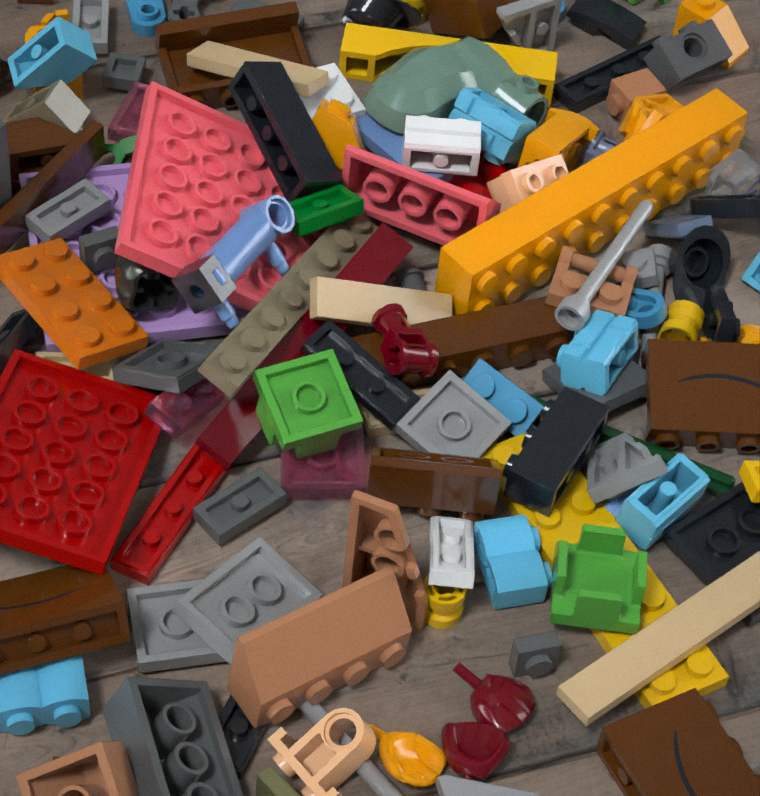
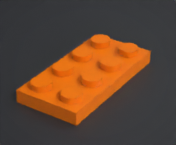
[0,238,149,370]

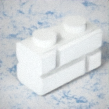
[402,115,481,176]

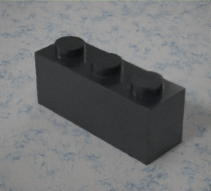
[502,386,610,517]

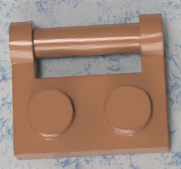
[545,245,639,317]

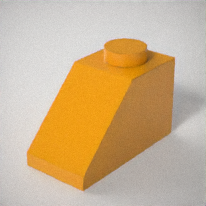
[672,0,749,69]
[312,98,366,170]

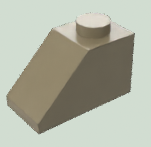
[3,79,91,134]

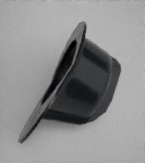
[341,0,422,29]
[668,225,731,308]

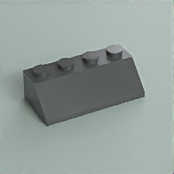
[103,677,243,796]

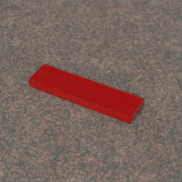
[110,443,233,586]

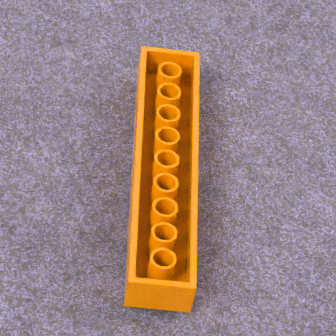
[435,88,748,316]

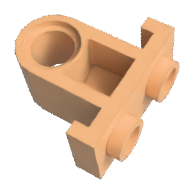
[486,154,569,213]
[267,708,376,796]

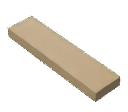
[186,41,329,98]
[310,276,452,327]

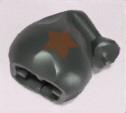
[115,256,179,314]

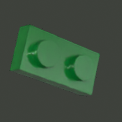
[289,184,364,236]

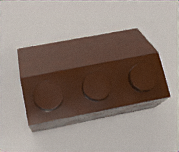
[367,446,502,521]

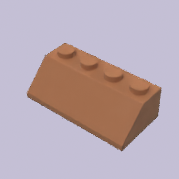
[226,565,412,728]

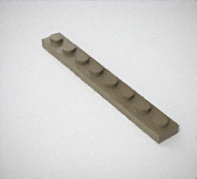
[197,213,379,397]

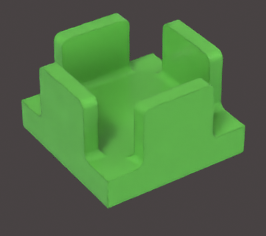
[252,349,363,459]
[549,524,648,634]

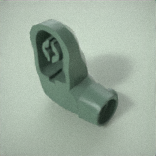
[363,36,548,134]

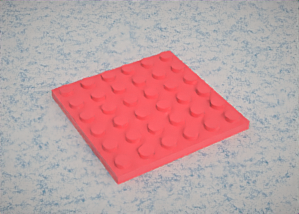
[114,81,343,311]

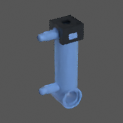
[171,195,295,329]

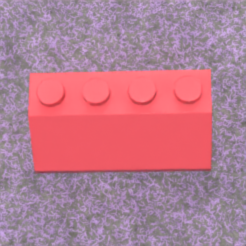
[341,144,501,246]

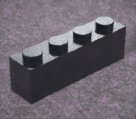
[228,61,344,202]

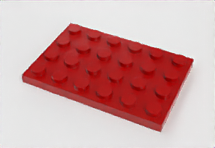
[0,349,173,575]

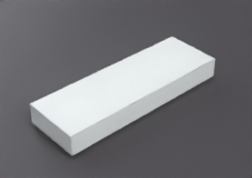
[428,516,475,589]

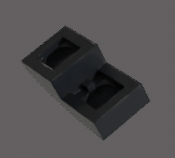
[565,0,646,49]

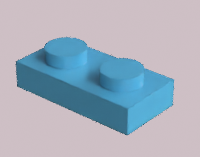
[463,358,544,436]

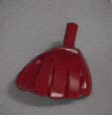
[452,662,535,734]
[441,722,511,781]

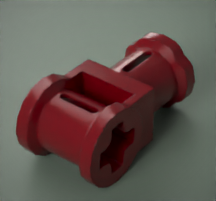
[371,303,439,377]

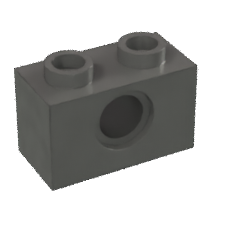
[644,19,733,93]

